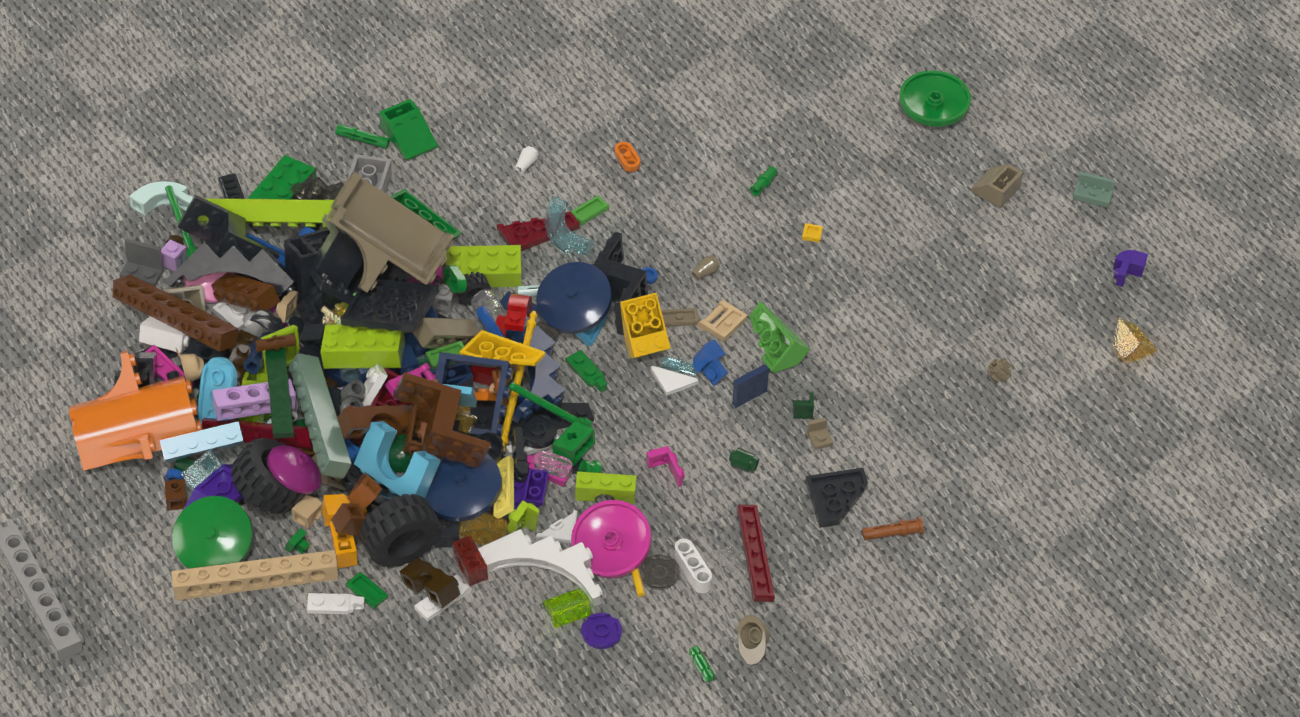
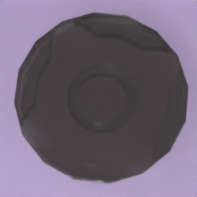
[639,554,680,590]

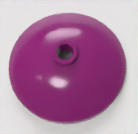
[267,445,322,494]

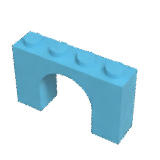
[354,421,441,498]

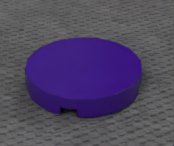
[581,613,622,649]

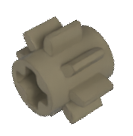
[988,358,1011,383]

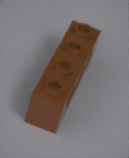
[211,272,280,312]

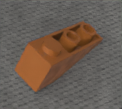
[347,472,382,511]

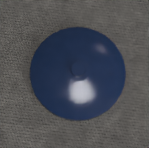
[536,262,612,334]
[425,454,502,521]

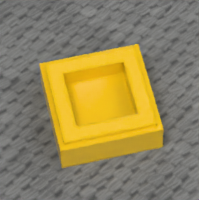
[802,223,823,243]

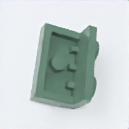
[1073,172,1115,208]

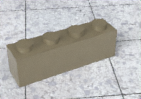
[412,318,480,348]

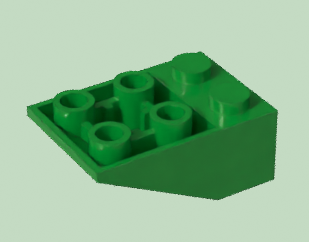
[379,98,438,161]

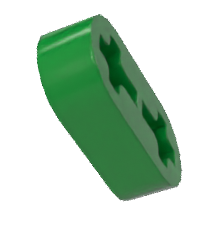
[442,265,467,293]

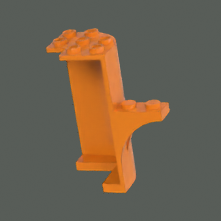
[69,350,203,471]

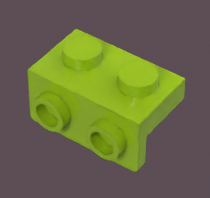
[507,501,540,535]

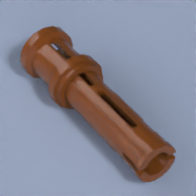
[862,516,924,541]

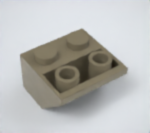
[970,164,1023,208]

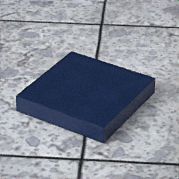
[732,364,769,408]

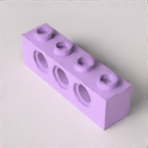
[212,379,296,421]

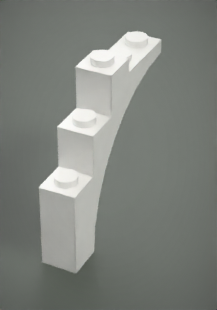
[477,529,603,606]

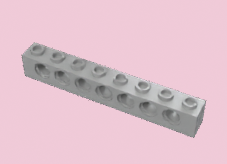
[0,523,84,661]

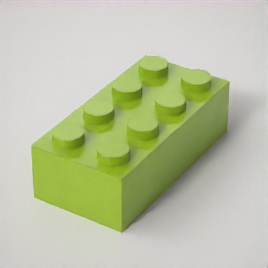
[446,245,521,287]
[321,324,405,369]

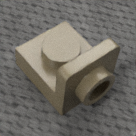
[807,418,833,450]

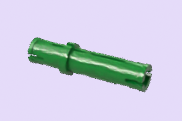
[335,124,390,149]

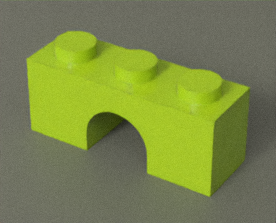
[575,472,636,504]

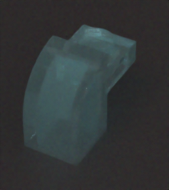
[181,449,223,489]

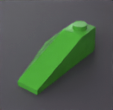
[749,301,810,373]

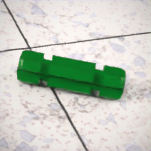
[689,646,715,682]

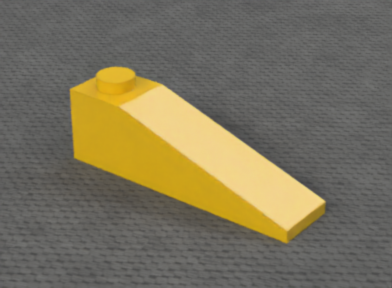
[459,330,546,366]

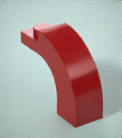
[504,294,532,332]

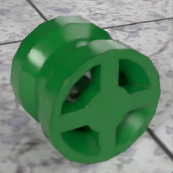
[579,460,602,473]

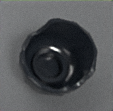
[477,432,504,462]

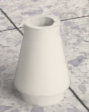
[515,146,538,173]

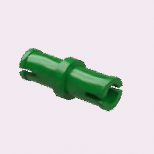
[749,166,778,196]

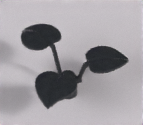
[250,310,327,375]

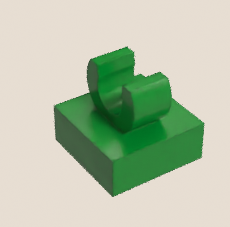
[284,528,310,554]

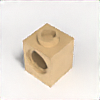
[292,494,322,529]

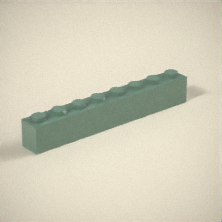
[289,353,352,478]

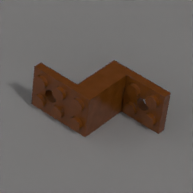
[393,372,490,468]

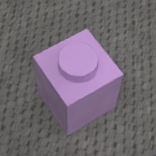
[161,240,187,271]

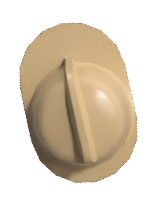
[176,348,204,382]

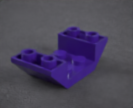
[183,464,243,510]
[490,469,549,510]

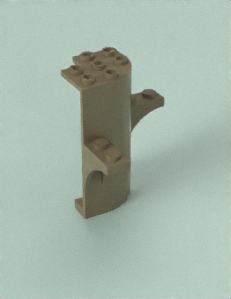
[326,172,454,292]

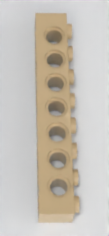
[172,550,338,601]

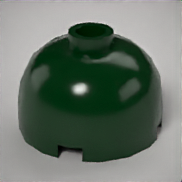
[388,434,418,473]

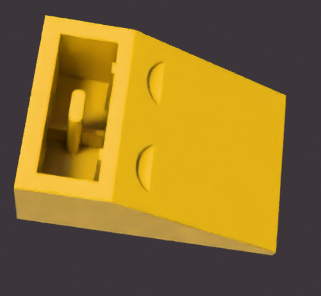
[620,292,671,358]

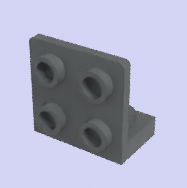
[120,239,164,286]

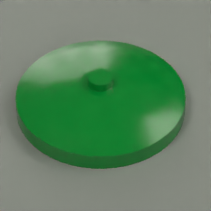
[899,70,971,127]
[172,496,253,569]

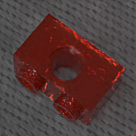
[452,535,488,586]

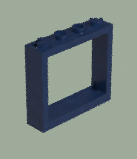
[435,352,513,438]

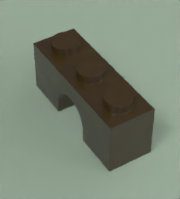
[399,557,460,609]

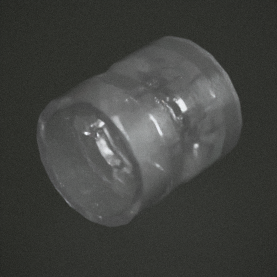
[471,289,505,320]

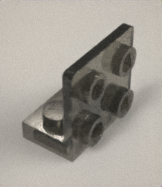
[290,177,344,200]

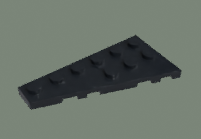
[467,401,594,441]

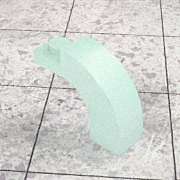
[129,181,193,216]

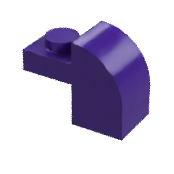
[1113,250,1148,287]

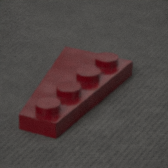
[497,211,580,251]

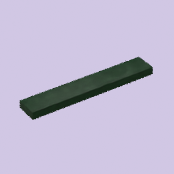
[265,348,294,438]

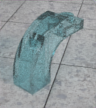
[545,196,594,255]

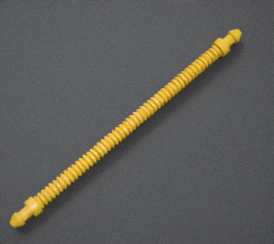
[500,311,537,453]

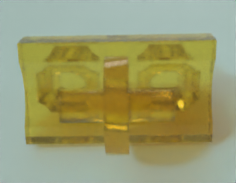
[321,302,349,325]
[455,405,478,433]

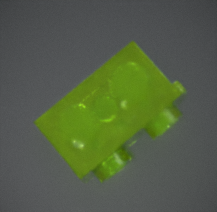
[542,588,592,628]

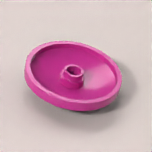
[571,500,652,578]

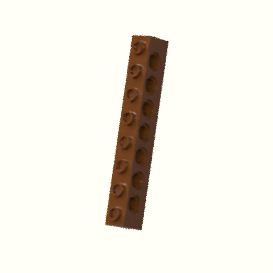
[112,274,238,351]

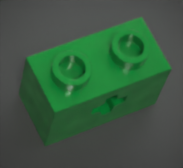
[552,421,595,467]

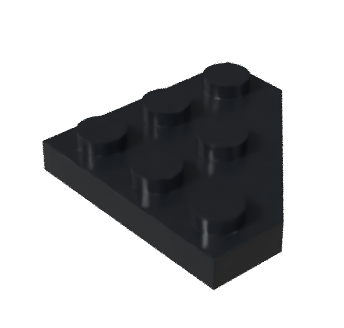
[805,468,868,528]

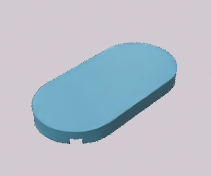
[197,357,237,424]

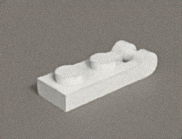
[414,575,472,622]

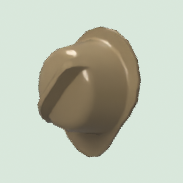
[737,615,770,665]

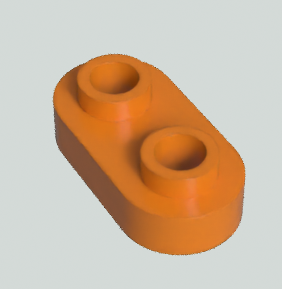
[615,142,640,172]

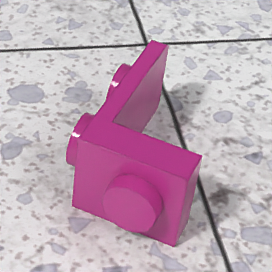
[646,446,685,487]

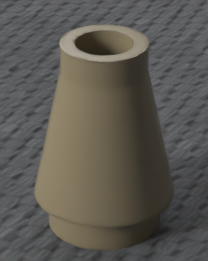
[691,255,720,280]

